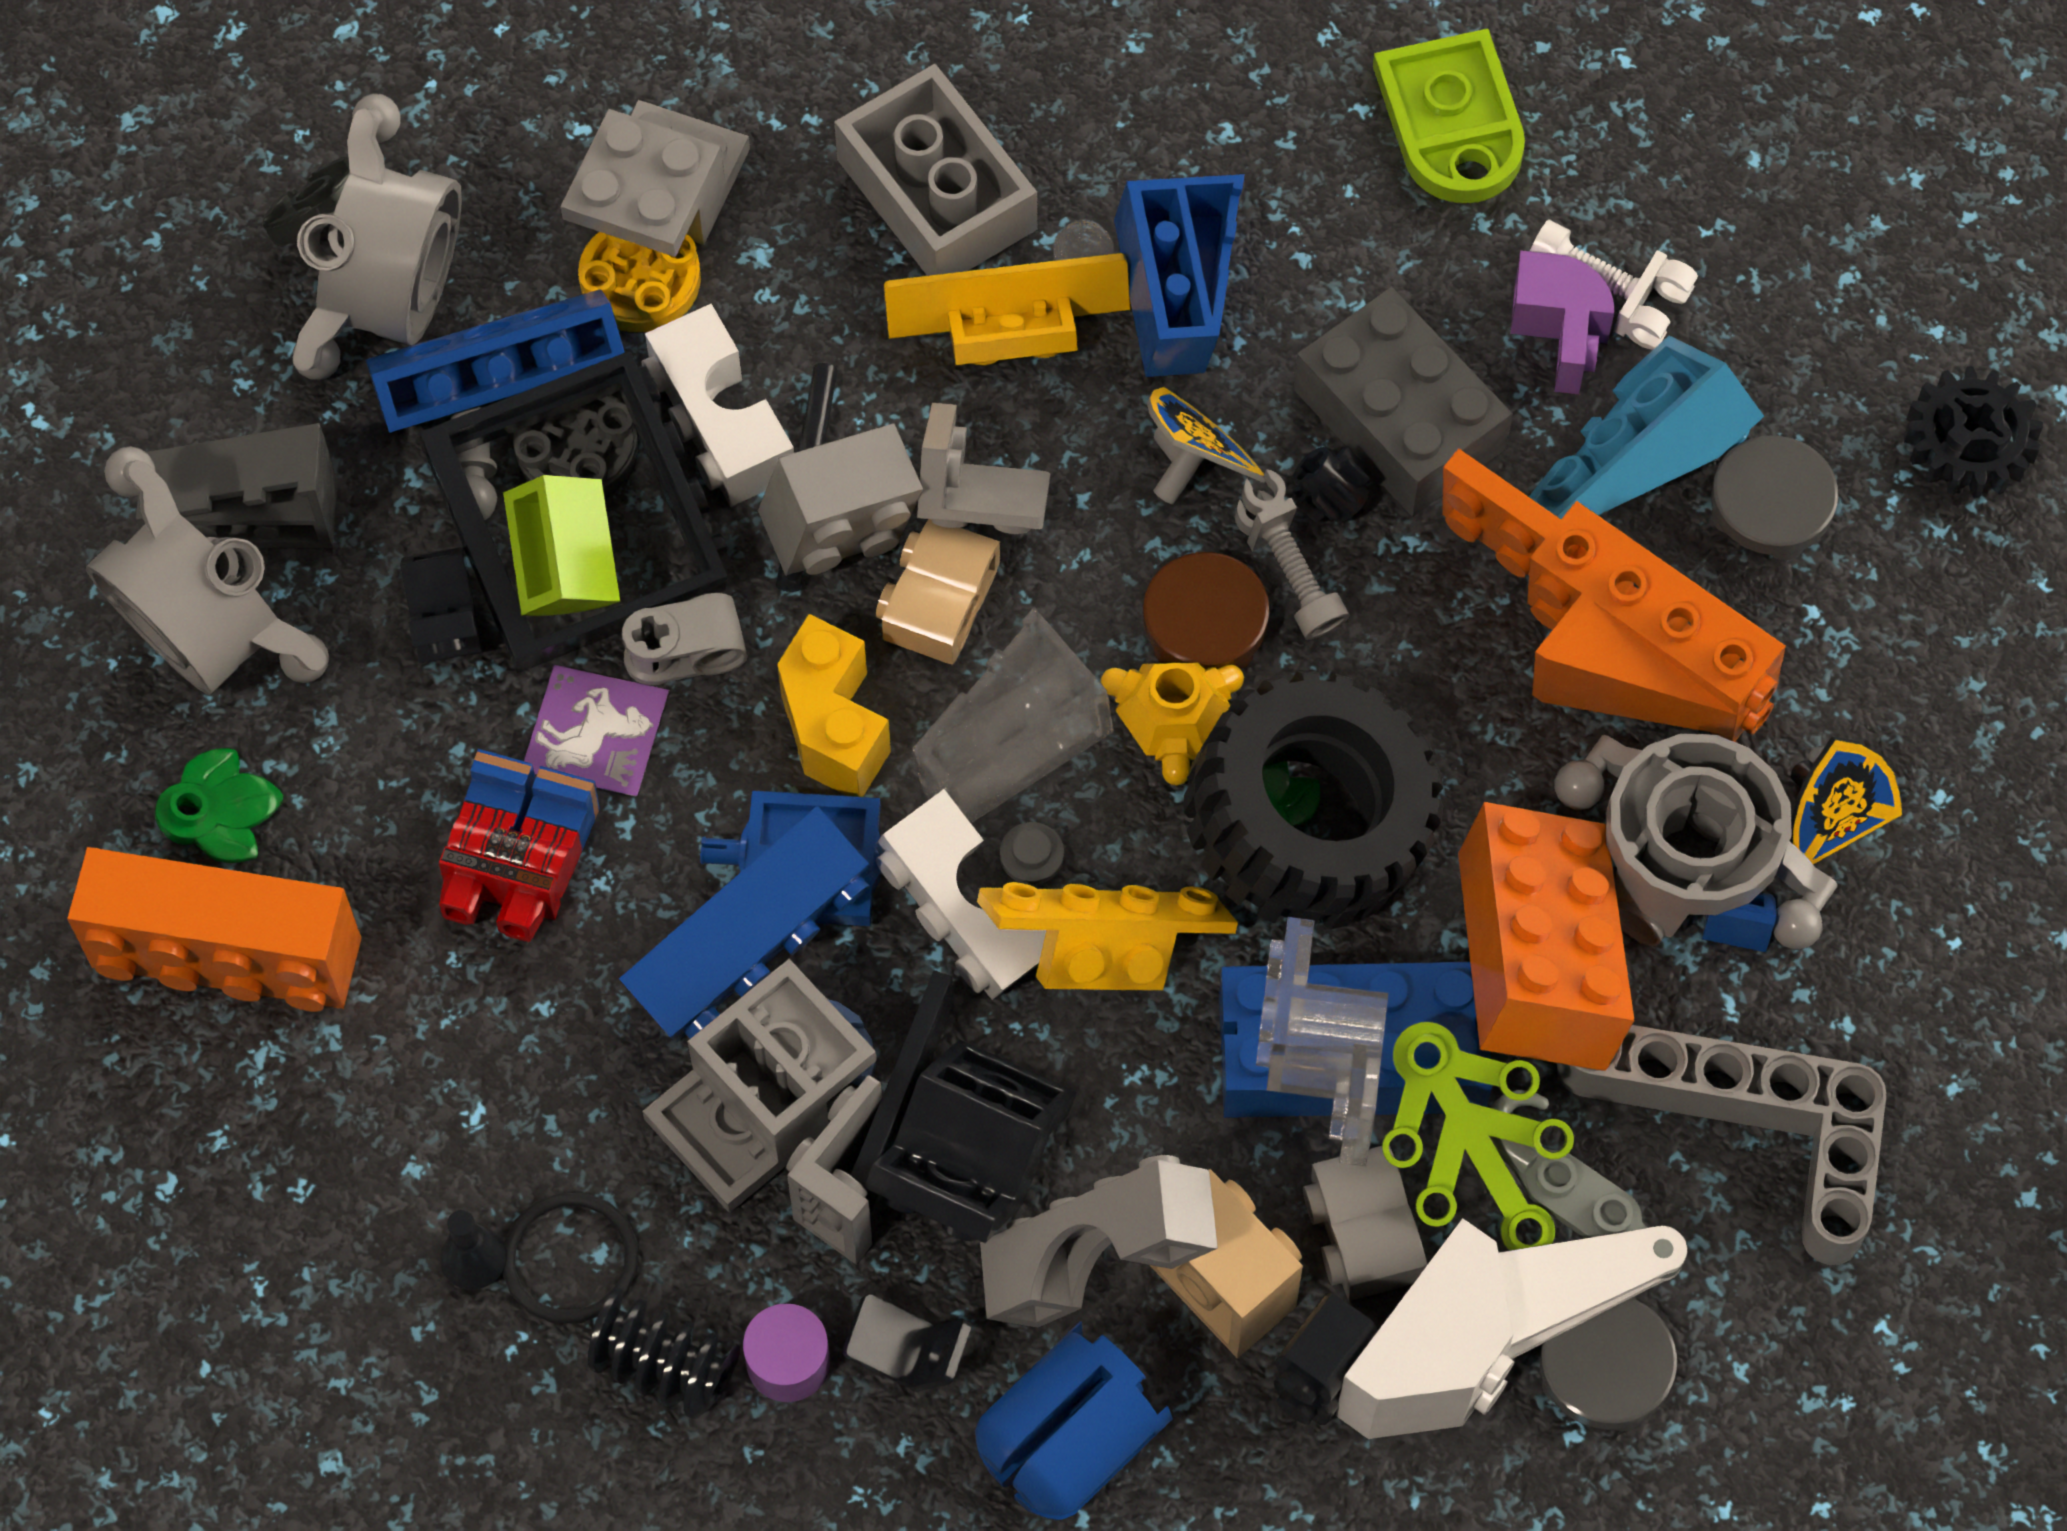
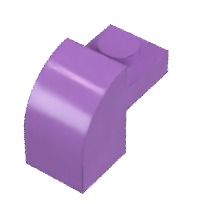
[1510,251,1614,394]

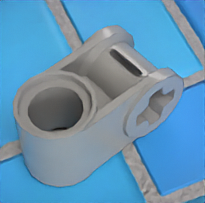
[622,593,748,686]

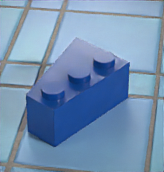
[1114,174,1245,377]

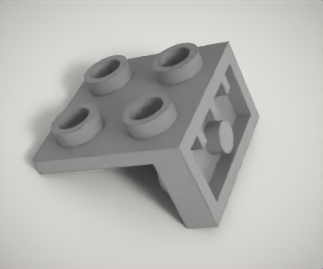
[917,403,1050,534]
[786,1075,882,1265]

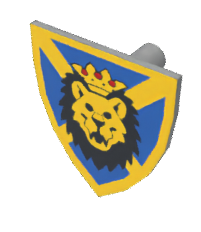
[1147,387,1265,504]

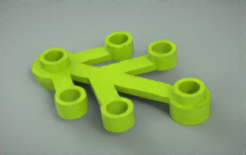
[1382,1022,1574,1251]

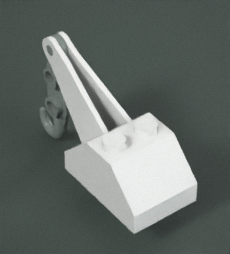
[1335,1090,1687,1439]

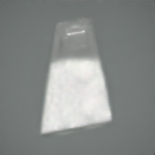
[912,607,1114,823]

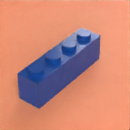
[619,806,872,1043]

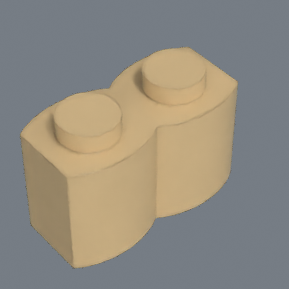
[876,519,1000,665]

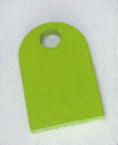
[1373,28,1525,203]

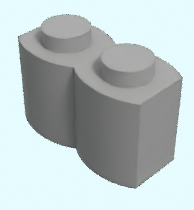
[1303,1145,1427,1301]

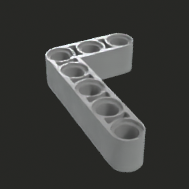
[1557,1025,1886,1265]

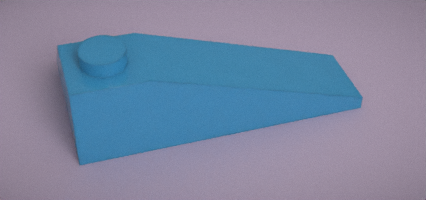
[1529,335,1764,519]

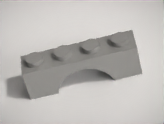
[980,1155,1218,1328]

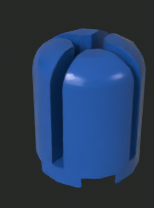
[975,1321,1173,1521]

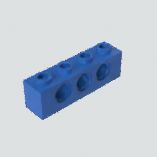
[365,289,625,433]

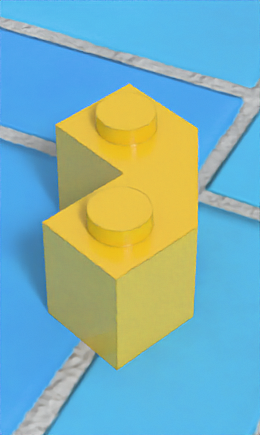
[777,614,891,797]

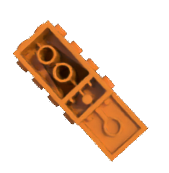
[1442,448,1786,742]

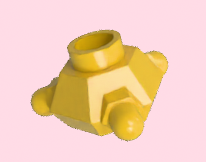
[1101,663,1244,786]

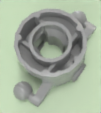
[293,94,462,381]
[86,446,329,696]
[1554,734,1837,950]

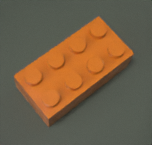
[1458,802,1635,1071]
[67,847,362,1012]

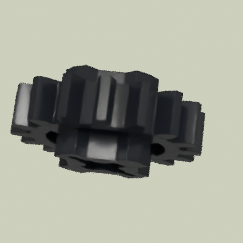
[1904,366,2043,498]

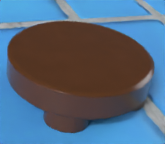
[1143,552,1269,669]

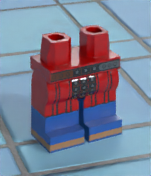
[439,749,600,942]

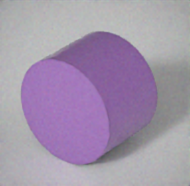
[743,1304,830,1402]

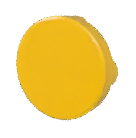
[578,232,701,332]

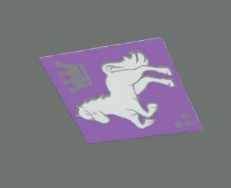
[524,665,669,796]

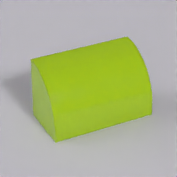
[503,475,620,616]

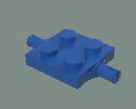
[700,791,882,926]

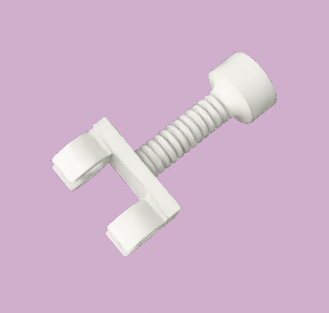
[1530,219,1698,350]

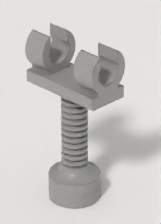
[1235,469,1350,640]

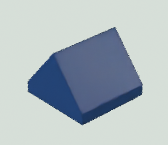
[1702,893,1776,952]

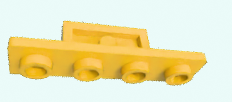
[884,253,1130,365]
[977,882,1238,990]

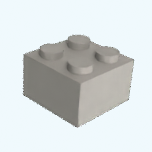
[758,423,923,575]

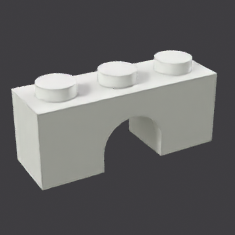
[641,304,794,507]
[874,789,1046,1000]

